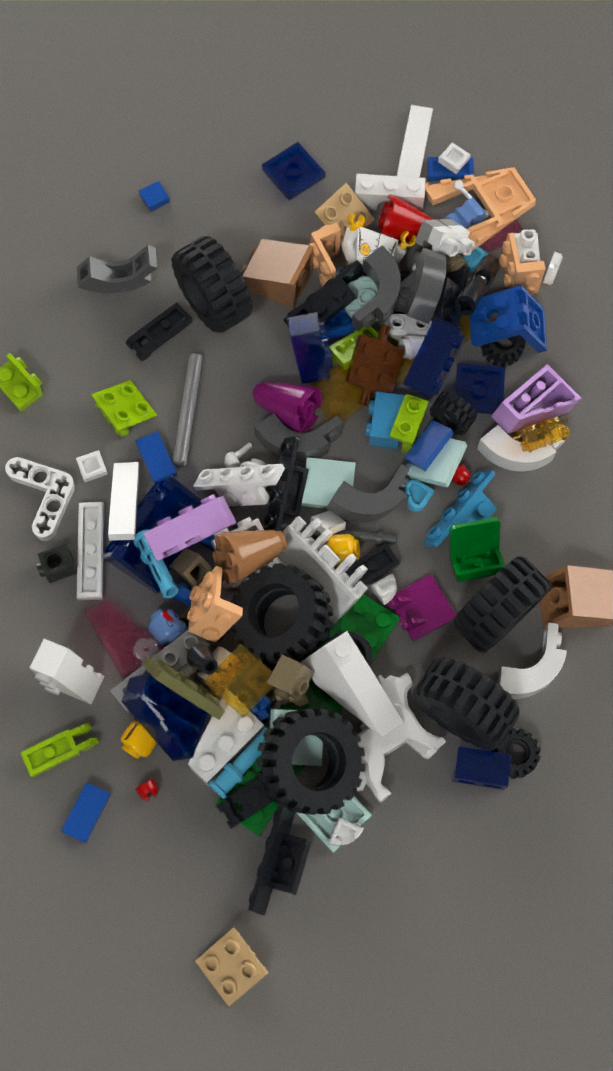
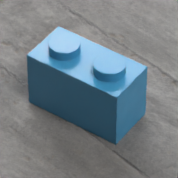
[365,391,405,449]

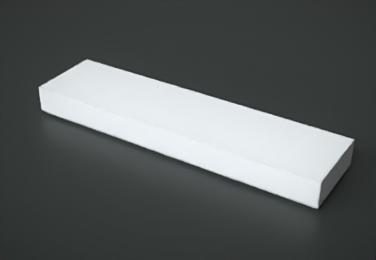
[397,105,433,178]
[108,462,139,541]
[77,502,105,600]

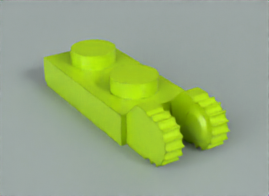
[20,723,99,778]

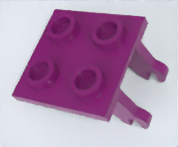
[388,574,457,642]

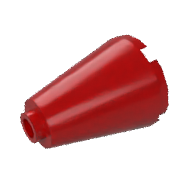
[377,194,435,244]

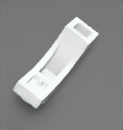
[477,423,567,472]
[497,622,567,699]

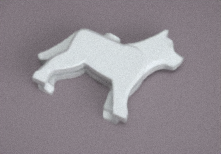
[357,673,446,803]

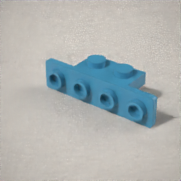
[423,470,497,547]

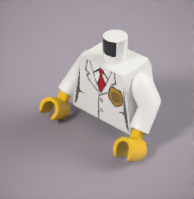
[341,213,417,277]

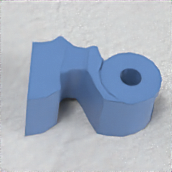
[443,198,486,228]

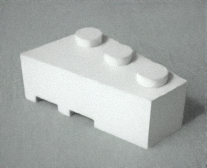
[30,639,105,704]
[188,688,264,787]

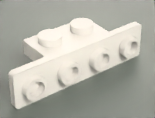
[193,464,285,506]

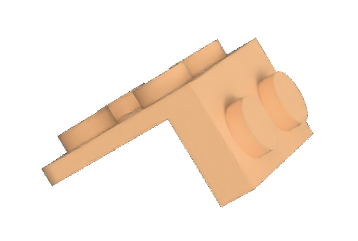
[309,223,341,287]
[499,233,546,295]
[187,566,243,643]

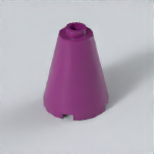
[253,381,322,433]

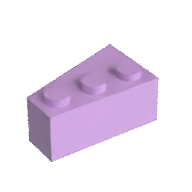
[491,364,582,434]
[144,494,236,561]

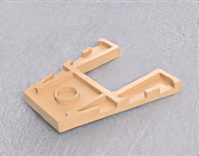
[425,167,536,256]

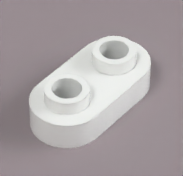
[385,314,433,340]

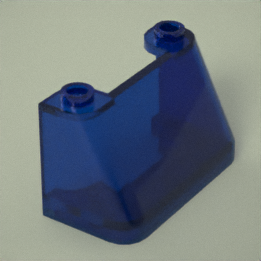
[101,475,202,593]

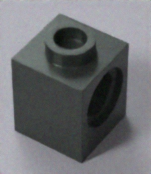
[36,543,77,583]

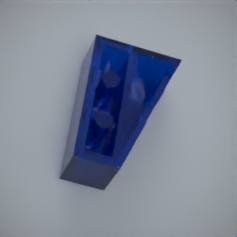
[288,312,333,384]
[403,316,465,399]
[121,673,207,761]

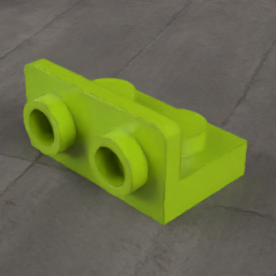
[329,326,379,370]
[0,353,43,412]
[390,394,429,454]

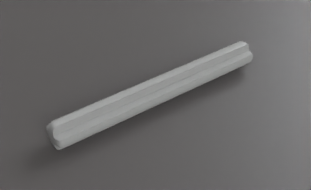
[173,353,202,466]

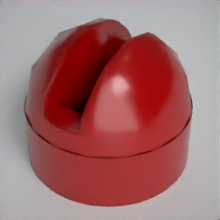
[451,464,470,486]
[135,778,159,801]

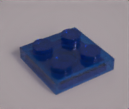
[262,142,325,201]
[455,363,505,414]

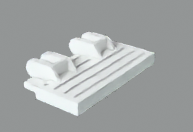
[277,516,368,625]

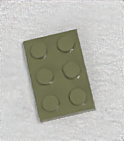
[142,657,225,720]

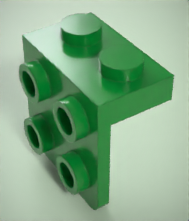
[449,518,506,582]

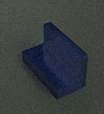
[452,747,511,790]

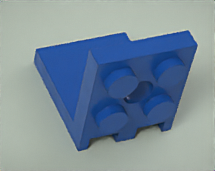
[470,285,547,353]

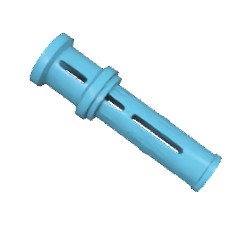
[133,530,178,598]
[207,727,267,800]

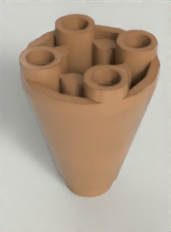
[212,530,287,584]

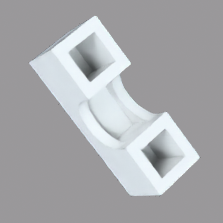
[355,174,425,212]

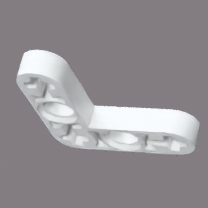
[5,457,75,541]

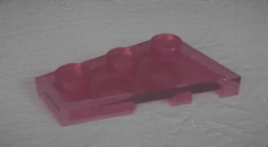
[85,600,164,679]

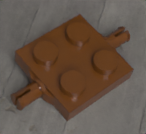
[345,324,405,407]

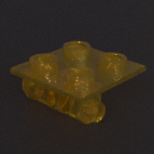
[512,416,570,453]
[204,644,272,718]

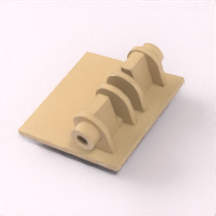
[314,183,375,246]
[195,928,268,1007]

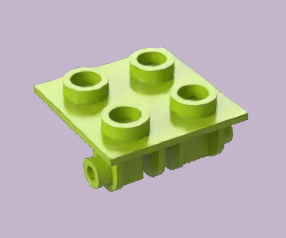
[91,380,157,437]

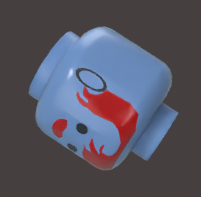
[148,609,187,647]

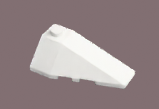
[301,631,404,737]

